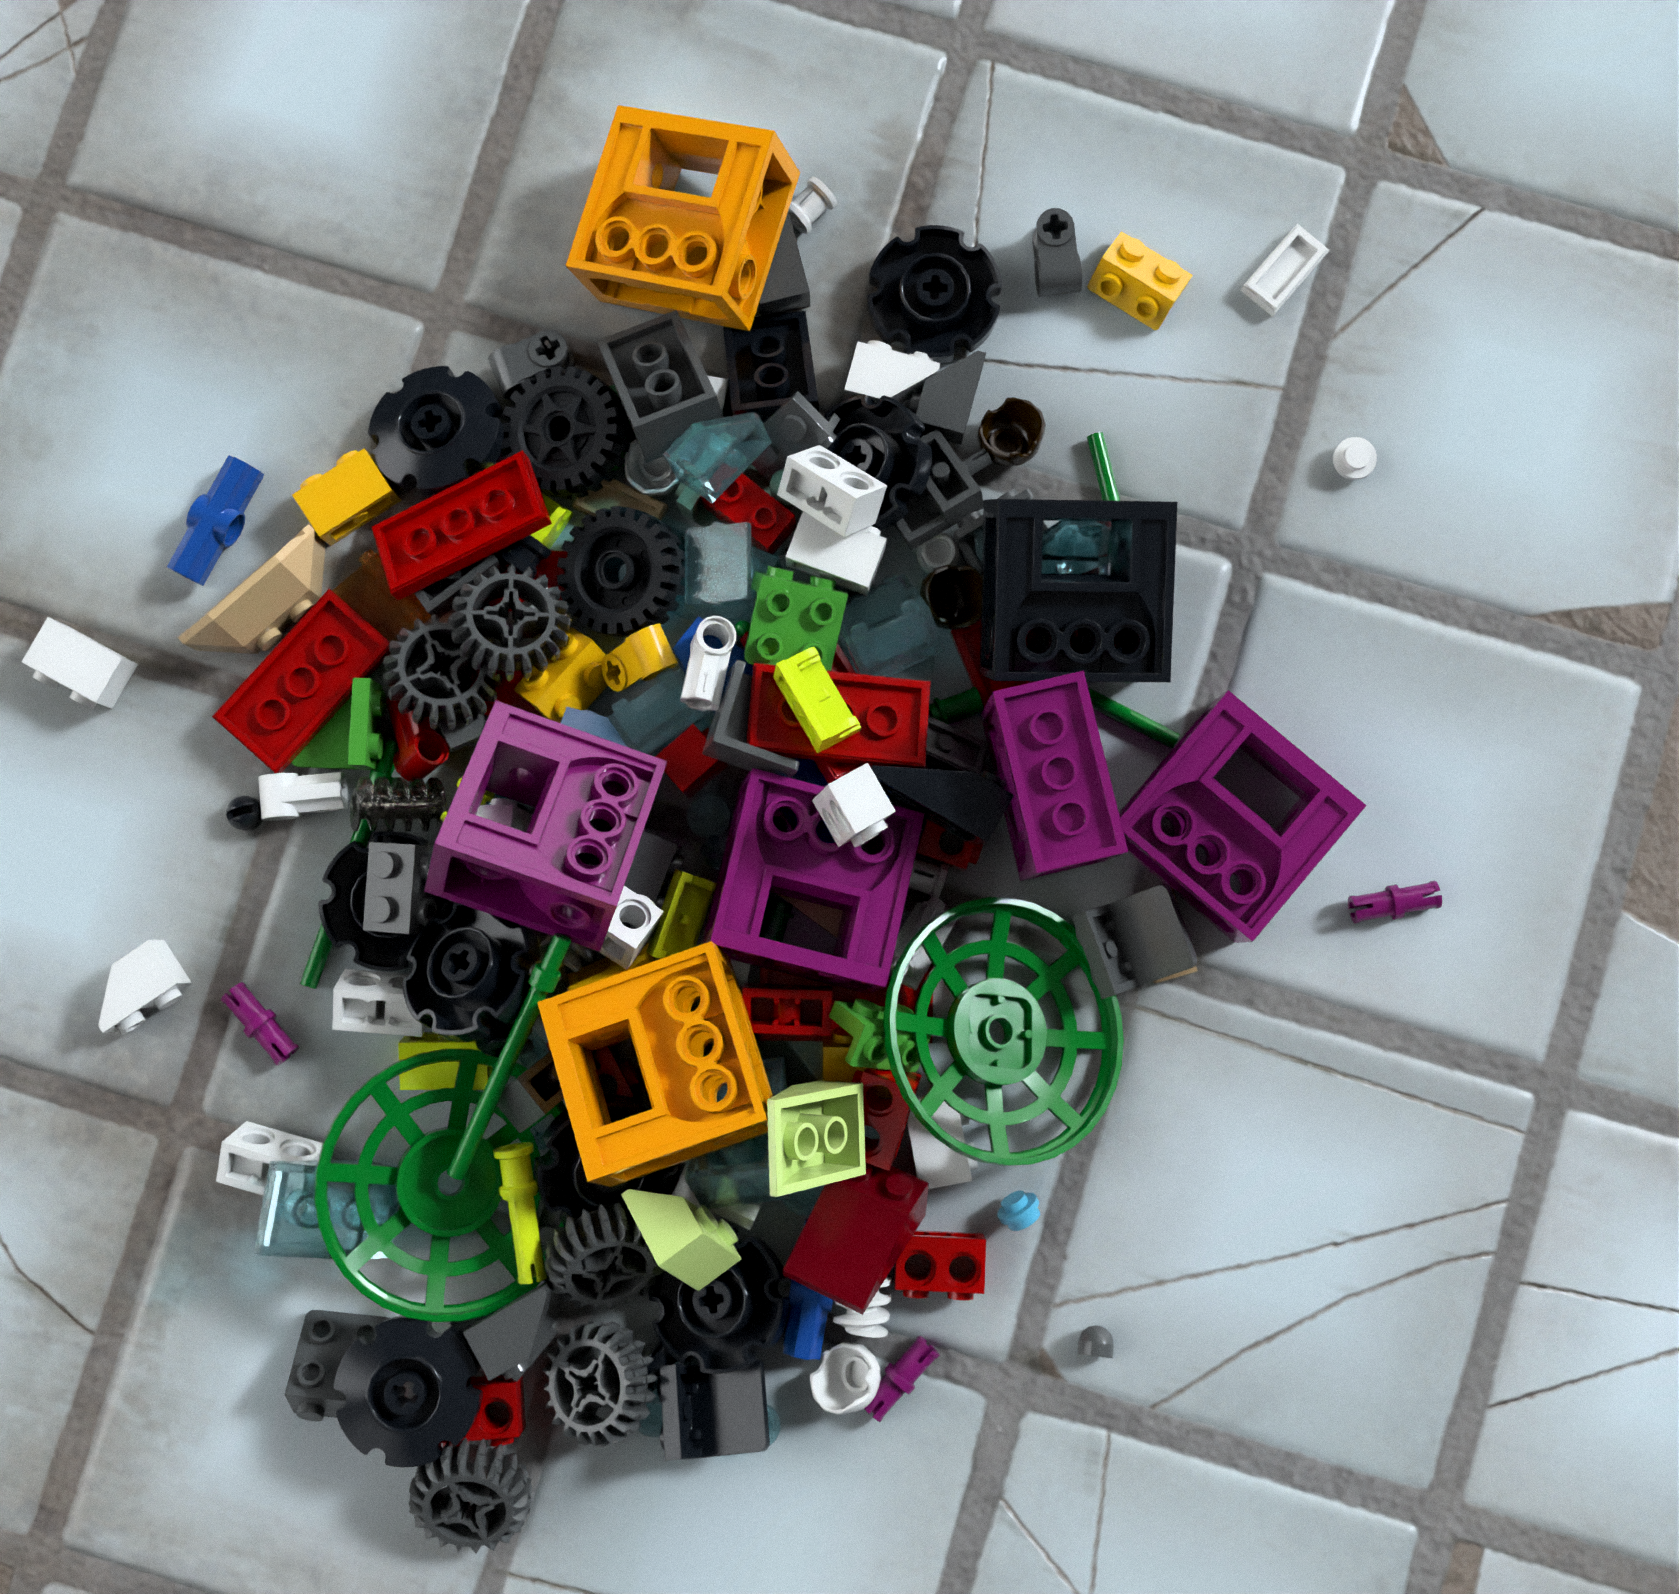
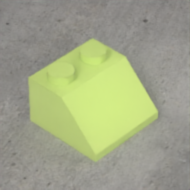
[621,1189,741,1291]

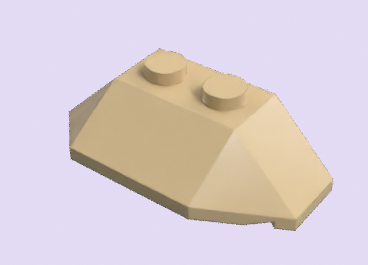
[177,524,326,654]

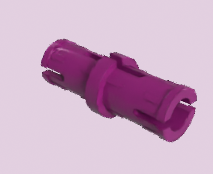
[1348,881,1442,924]
[221,982,299,1066]
[864,1335,940,1422]

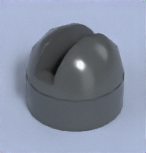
[1077,1325,1114,1358]

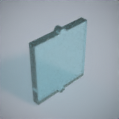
[685,521,751,607]

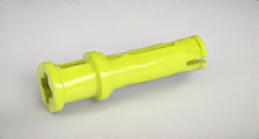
[493,1142,547,1284]

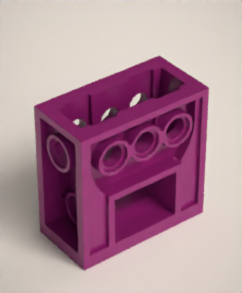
[980,670,1128,881]
[1119,690,1367,943]
[424,700,667,952]
[701,768,925,994]

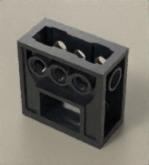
[979,499,1178,682]

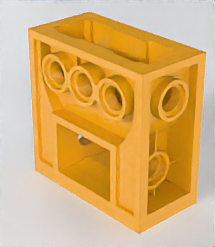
[565,105,800,331]
[537,941,773,1187]

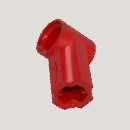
[386,692,449,782]

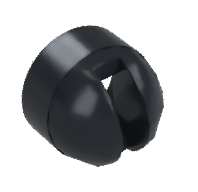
[226,796,263,831]

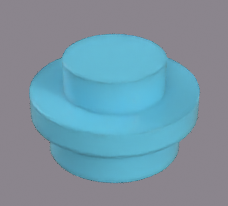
[997,1191,1040,1231]

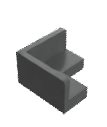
[702,659,800,778]

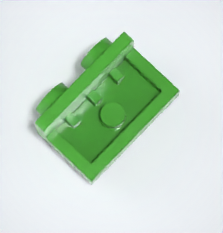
[829,998,931,1072]

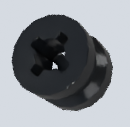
[497,535,552,579]

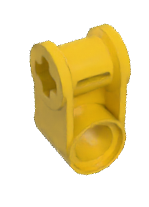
[601,623,678,692]

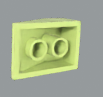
[767,1080,866,1197]

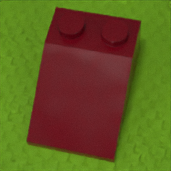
[783,1162,929,1315]

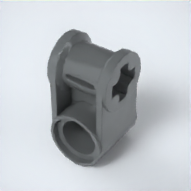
[1032,208,1082,297]
[488,329,576,401]

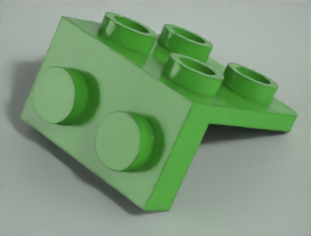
[744,566,848,671]
[292,678,386,770]

